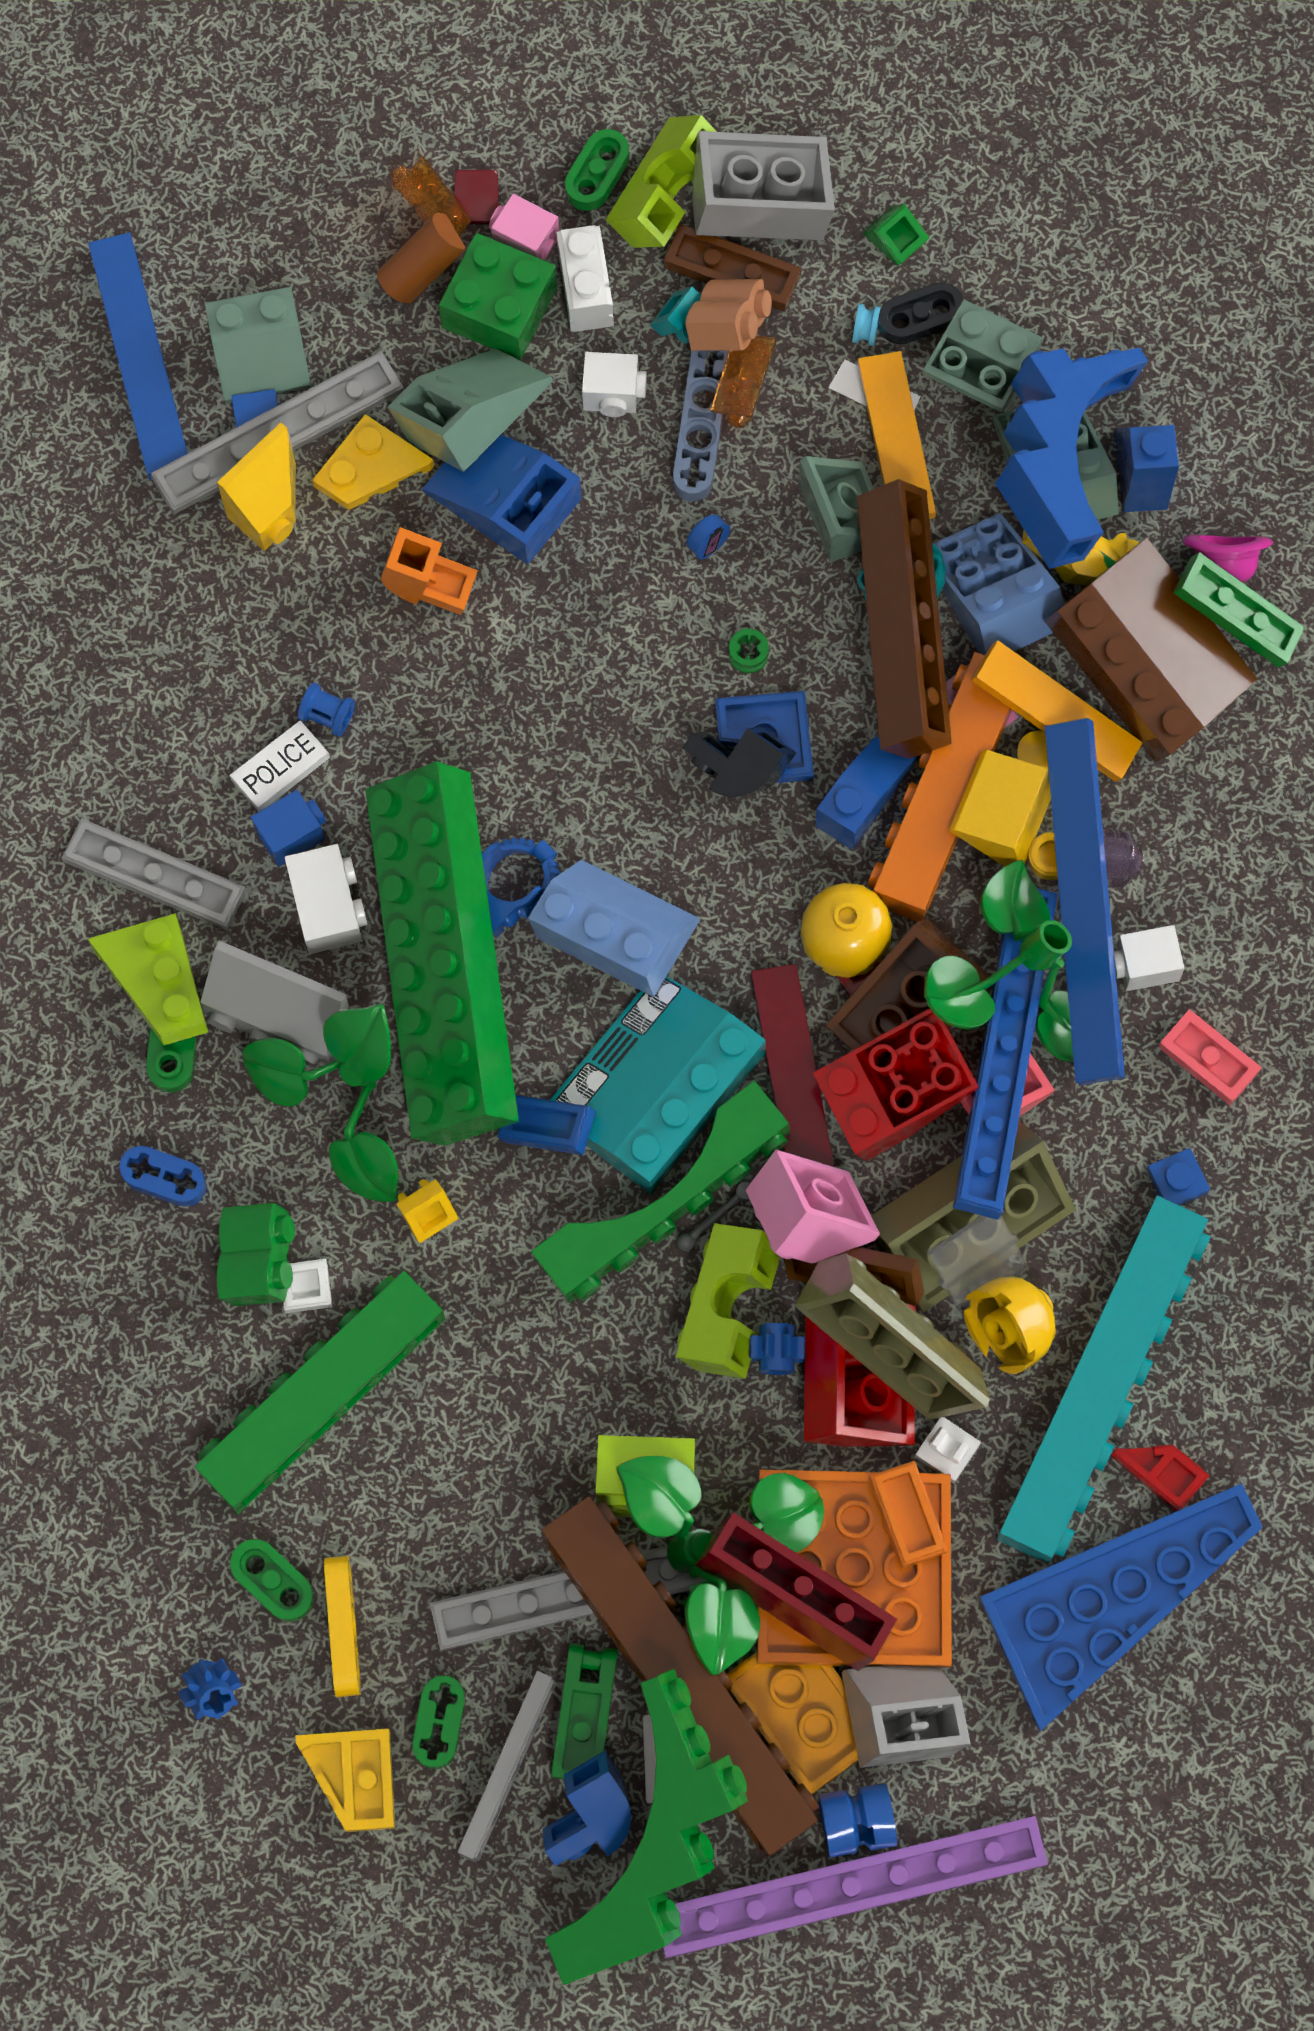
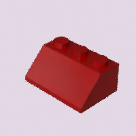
[804,1304,916,1447]

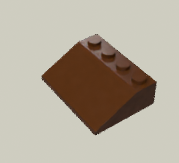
[1044,538,1257,762]

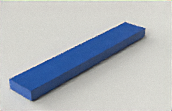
[88,232,188,480]

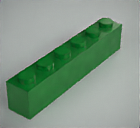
[194,1271,446,1515]

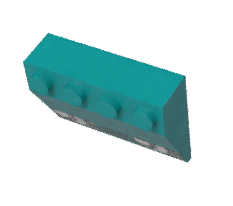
[550,976,766,1195]

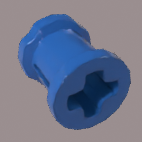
[297,682,355,737]

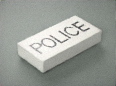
[230,720,330,812]

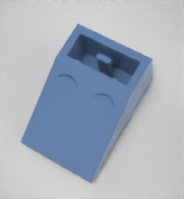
[933,513,1063,656]

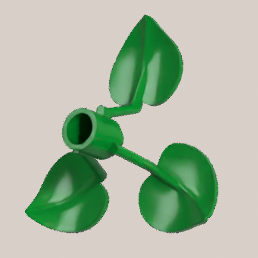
[924,860,1074,1063]
[242,1004,399,1202]
[616,1456,824,1676]

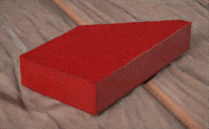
[1110,1445,1210,1512]

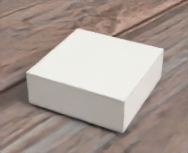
[284,1259,332,1313]

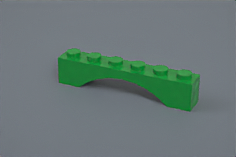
[531,1080,790,1303]

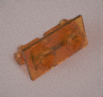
[391,156,472,236]
[710,336,777,428]

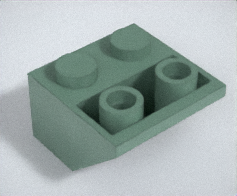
[922,299,1043,412]

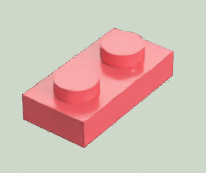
[1158,1009,1262,1106]

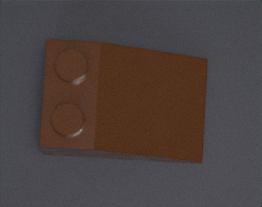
[826,918,990,1050]

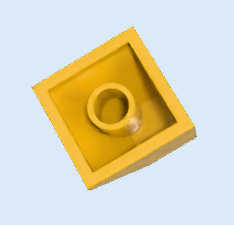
[217,422,296,551]

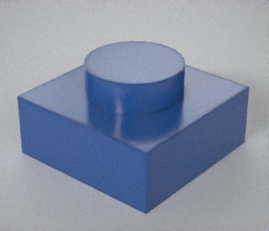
[1146,1148,1210,1206]

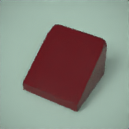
[454,170,499,224]

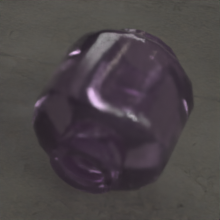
[1103,827,1143,889]

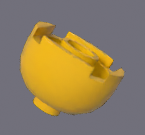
[800,883,893,978]
[964,1277,1056,1374]

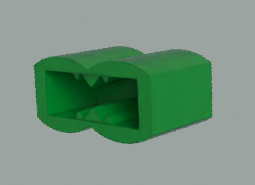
[217,1203,295,1306]

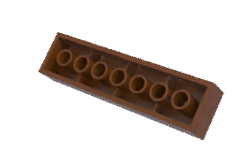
[541,1496,819,1859]

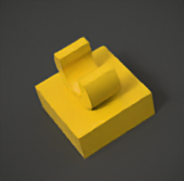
[396,1179,459,1244]

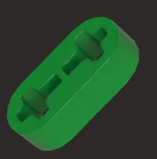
[413,1676,466,1770]

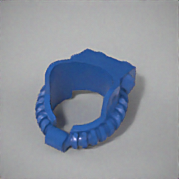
[482,837,560,939]

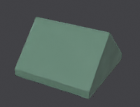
[798,456,874,562]

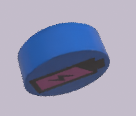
[687,514,730,559]

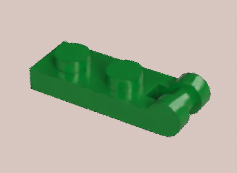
[551,1643,618,1780]

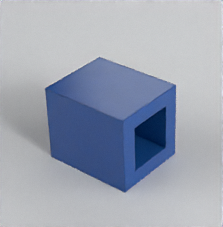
[251,789,326,867]

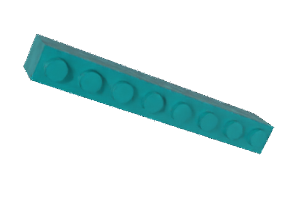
[997,1195,1211,1565]

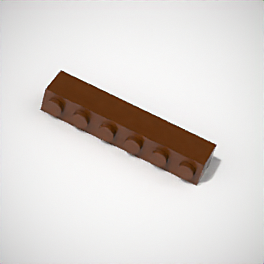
[857,479,952,759]

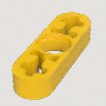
[324,1555,361,1697]

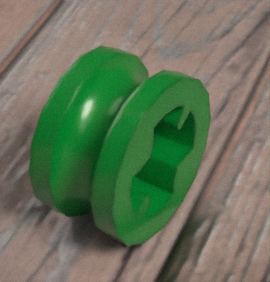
[729,628,769,674]

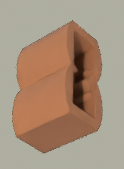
[685,279,772,351]

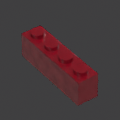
[695,1512,897,1671]

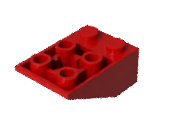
[813,1009,979,1161]

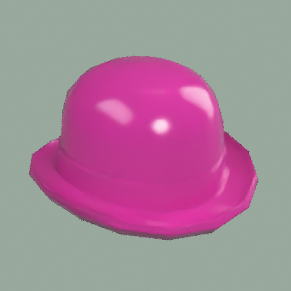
[1182,534,1274,583]

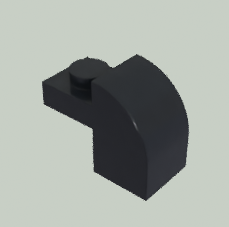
[682,727,797,797]

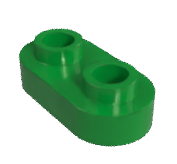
[565,129,629,211]
[146,1028,198,1093]
[230,1539,314,1622]

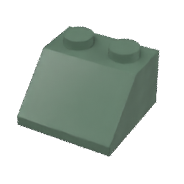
[205,287,312,404]

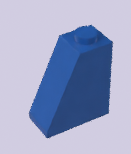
[1115,425,1179,512]

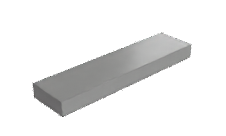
[62,818,247,930]
[458,1671,555,1863]

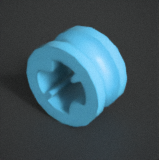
[852,304,881,346]

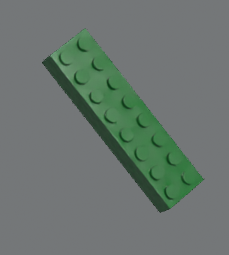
[365,761,519,1146]

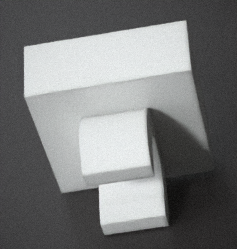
[915,1417,981,1484]

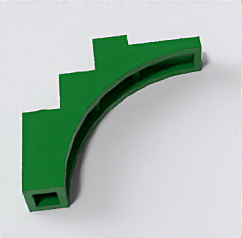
[544,1668,748,1985]

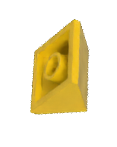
[949,750,1051,867]

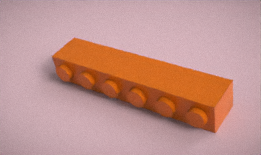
[867,652,1012,922]

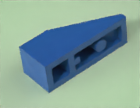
[815,735,921,850]

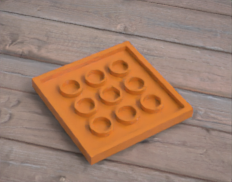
[757,1470,952,1668]

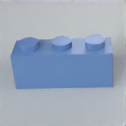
[528,860,699,997]

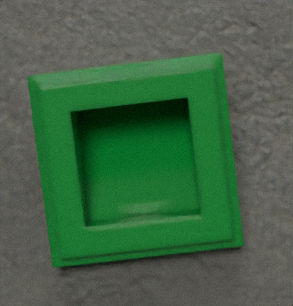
[863,203,929,266]

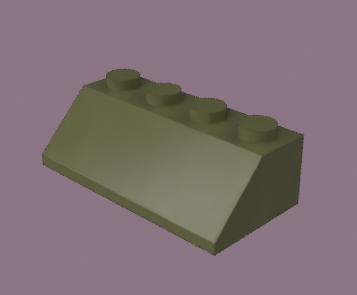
[871,1121,1076,1313]
[795,1253,990,1420]

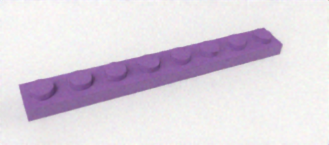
[663,1816,1048,1959]

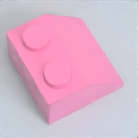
[746,1150,880,1264]

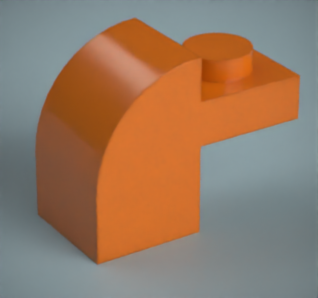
[381,527,478,615]

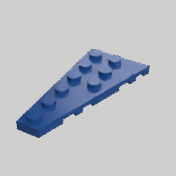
[979,1483,1263,1733]

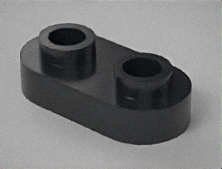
[878,282,963,344]

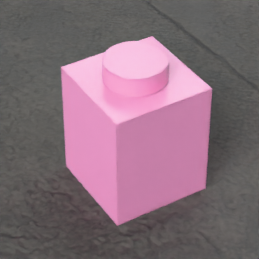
[489,194,559,260]

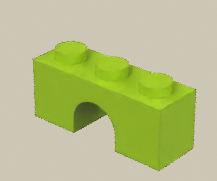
[606,115,717,248]
[676,1223,780,1379]

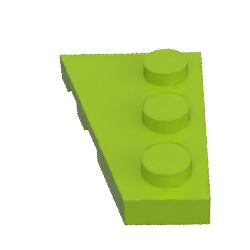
[88,913,208,1045]

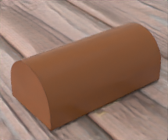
[377,213,466,303]

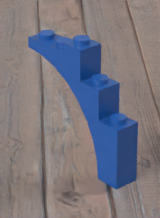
[995,347,1148,569]

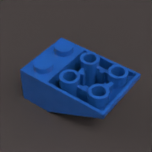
[422,434,582,565]

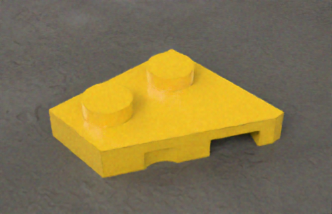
[312,414,434,510]
[295,1729,395,1832]

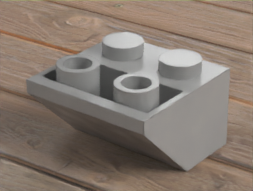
[842,1665,971,1768]

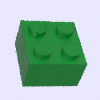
[439,233,558,361]

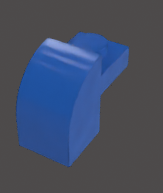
[542,1750,631,1866]

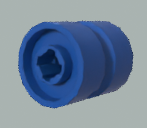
[818,1783,897,1858]

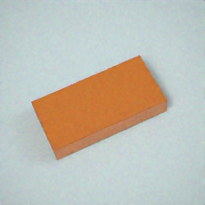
[868,1461,948,1569]

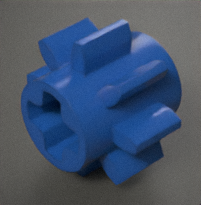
[749,1323,805,1375]
[178,1658,242,1720]

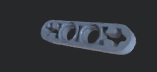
[673,351,731,502]

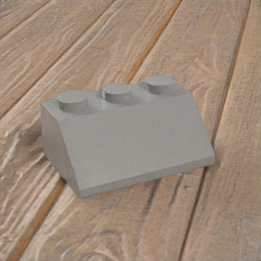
[692,131,835,240]
[200,941,350,1068]

